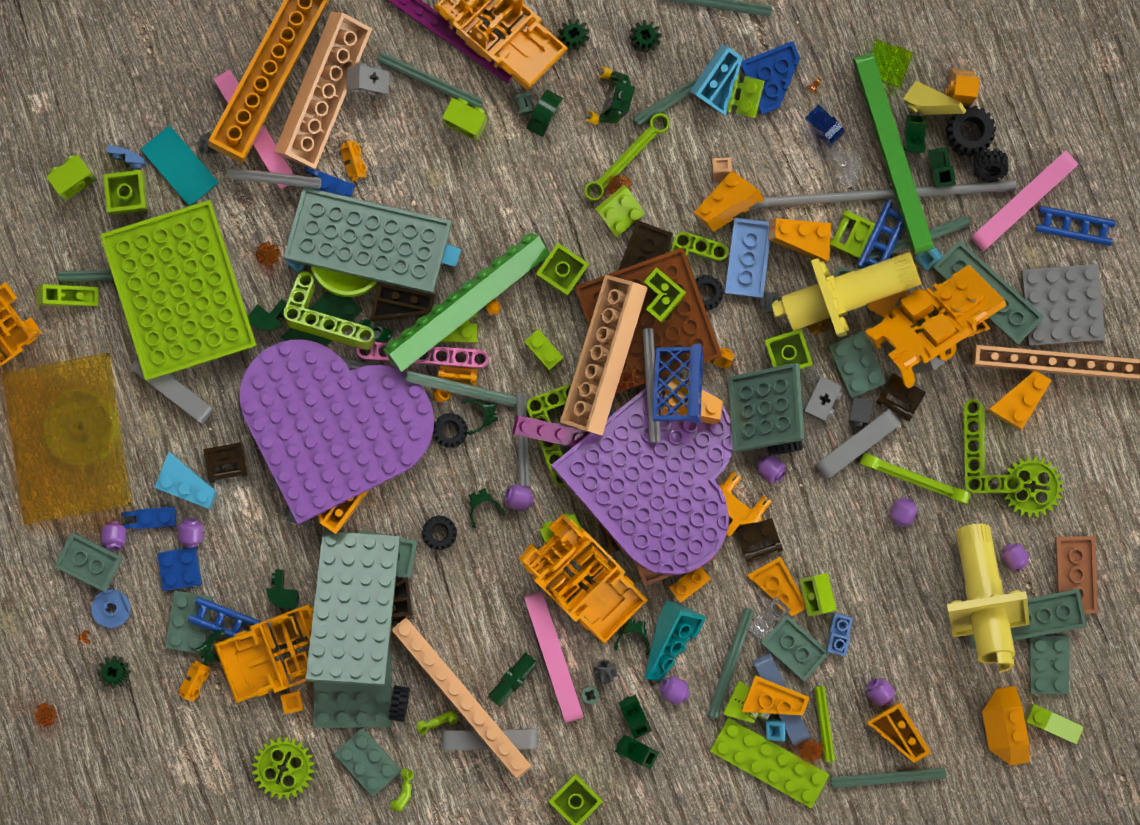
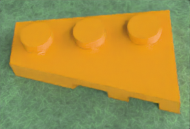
[747,556,806,616]
[741,676,810,715]

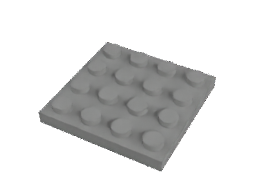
[1021,264,1105,346]

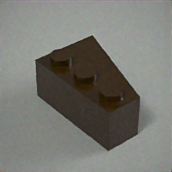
[370,282,436,322]
[392,577,414,622]

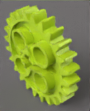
[1003,456,1064,518]
[252,736,315,800]

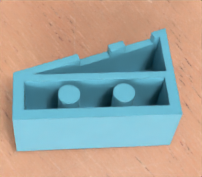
[690,44,743,115]
[154,452,218,509]

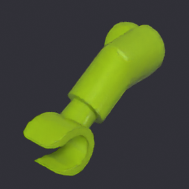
[416,710,459,735]
[390,769,414,812]

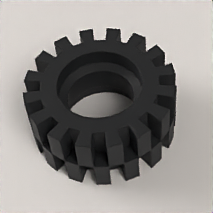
[973,149,1008,182]
[695,275,724,310]
[433,413,468,448]
[768,440,803,456]
[422,515,457,550]
[389,685,410,722]

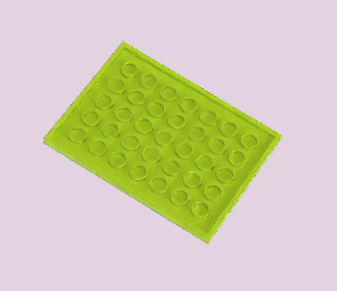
[100,200,257,381]

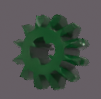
[558,19,590,51]
[629,20,662,53]
[97,655,131,689]

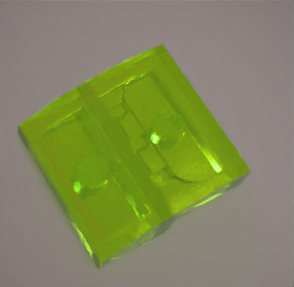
[871,39,914,88]

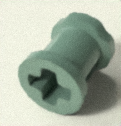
[514,92,534,116]
[582,686,599,704]

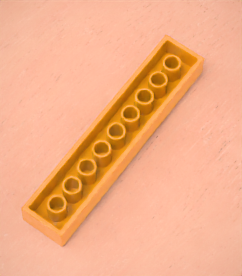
[208,0,330,164]

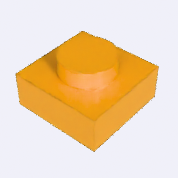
[280,691,304,714]

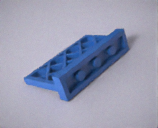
[652,344,704,423]

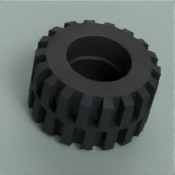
[945,105,996,157]

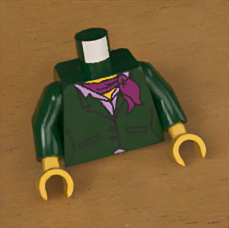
[586,66,635,125]

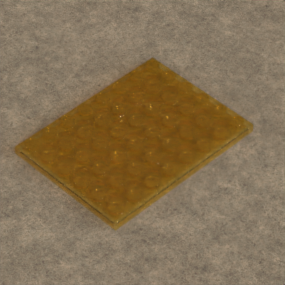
[2,353,132,525]

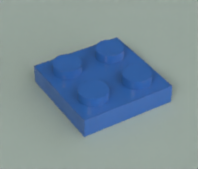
[157,547,202,591]

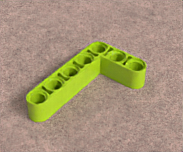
[670,232,728,262]
[284,271,375,350]
[527,384,572,487]
[964,399,1024,494]

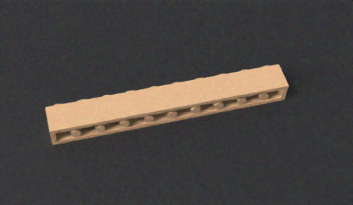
[972,345,1140,381]
[391,618,531,781]

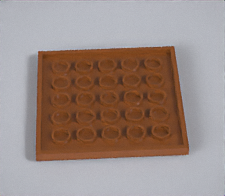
[575,247,722,394]

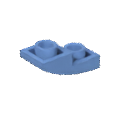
[107,145,147,169]
[827,613,853,656]

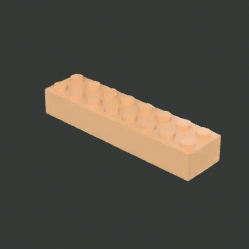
[274,12,372,169]
[560,275,648,435]

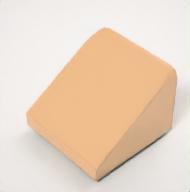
[712,157,732,182]

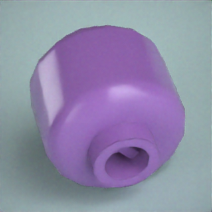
[757,455,786,483]
[504,484,534,512]
[890,497,918,527]
[178,518,203,548]
[101,521,126,551]
[1000,543,1029,572]
[660,676,690,705]
[866,678,895,707]

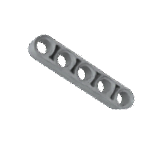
[129,357,215,424]
[815,409,901,480]
[442,729,537,750]

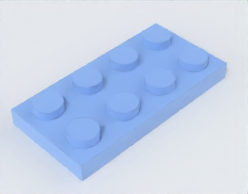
[725,218,770,298]

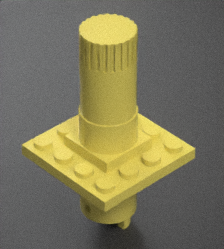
[772,252,922,338]
[947,523,1030,673]

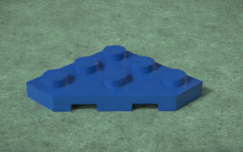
[741,41,800,115]

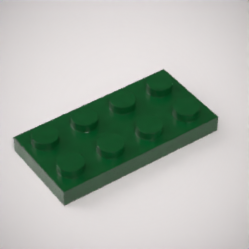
[282,291,363,347]

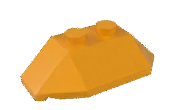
[318,490,370,535]
[982,686,1029,766]

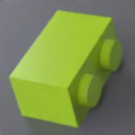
[524,329,564,372]
[799,573,837,617]

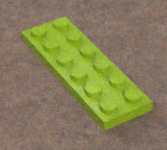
[710,717,830,808]

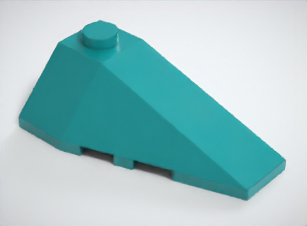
[645,600,706,682]

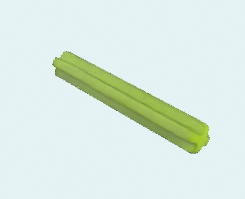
[814,686,835,763]

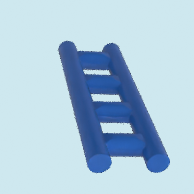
[856,200,904,269]
[1036,206,1116,246]
[187,596,270,641]

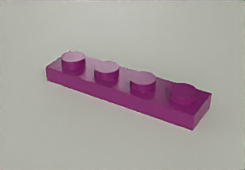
[512,415,589,447]

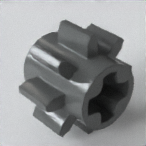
[196,132,218,157]
[759,292,782,313]
[593,660,617,684]

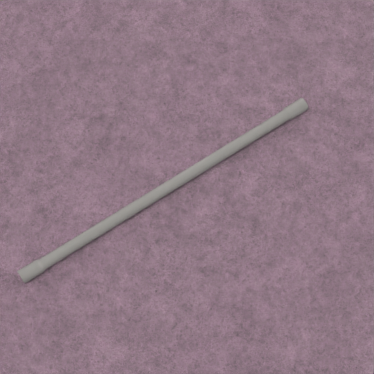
[749,180,1016,209]

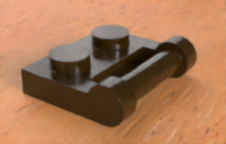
[876,373,926,422]
[203,442,248,483]
[735,518,783,563]
[599,523,619,554]

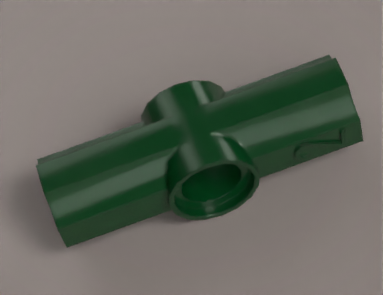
[488,652,538,707]

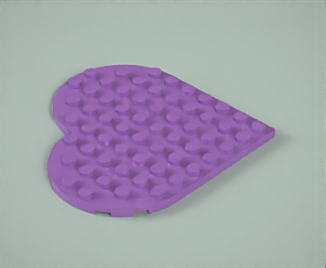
[240,340,434,525]
[551,383,733,575]

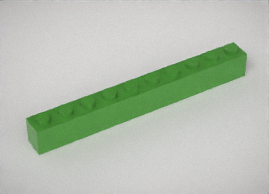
[383,233,550,372]

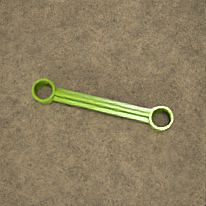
[585,113,669,202]
[859,453,971,505]

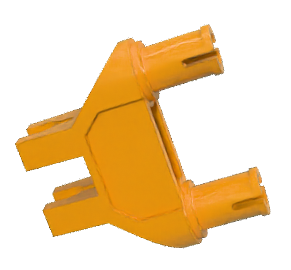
[718,471,772,537]

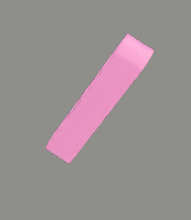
[214,69,294,190]
[970,150,1078,252]
[356,342,489,369]
[524,591,584,723]

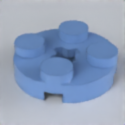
[91,589,131,628]

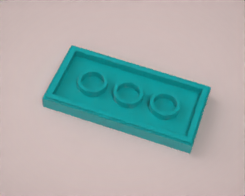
[141,125,219,206]

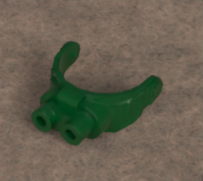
[358,319,392,343]
[461,399,498,435]
[468,488,505,528]
[614,619,650,655]
[196,629,225,664]

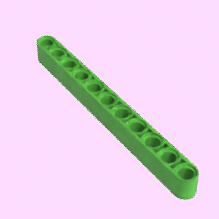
[853,53,934,255]

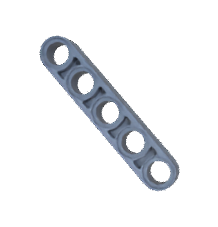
[752,653,811,747]

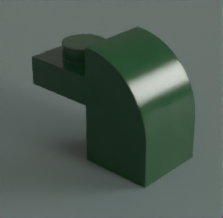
[526,89,563,137]
[903,115,927,154]
[927,147,956,188]
[248,299,287,332]
[266,569,299,609]
[618,694,652,739]
[615,734,659,769]

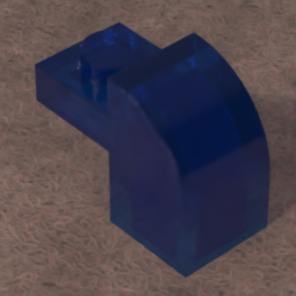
[805,104,845,148]

